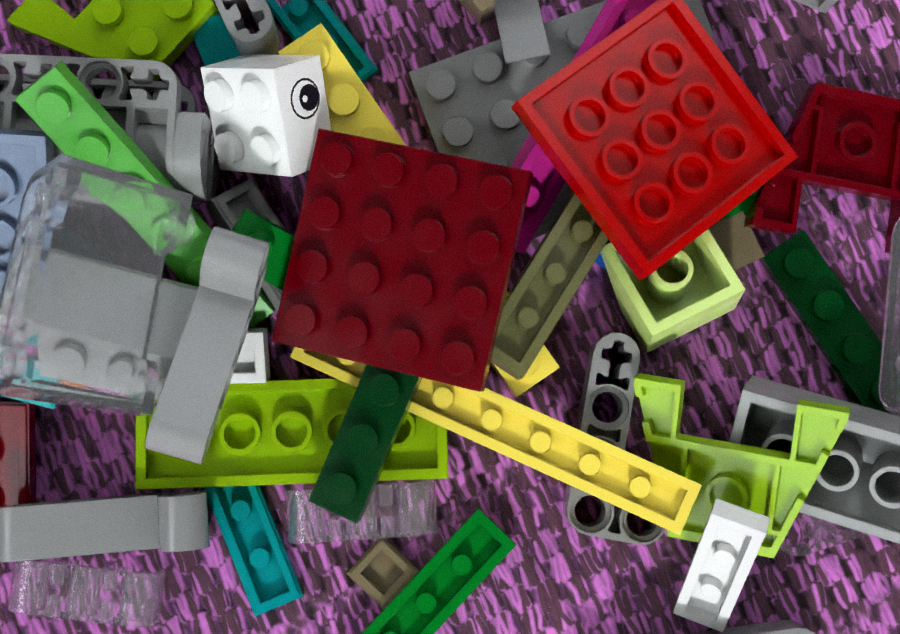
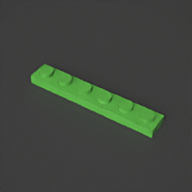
[15,60,275,328]

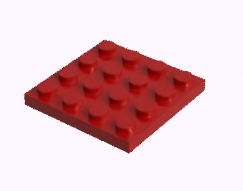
[511,0,798,280]

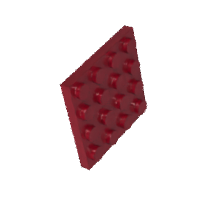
[272,128,533,392]

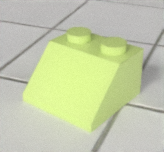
[600,229,746,354]

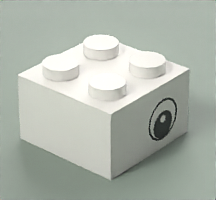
[200,54,332,177]

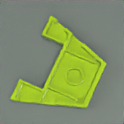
[7,0,219,81]
[633,373,851,559]

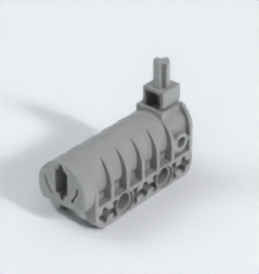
[0,53,220,203]

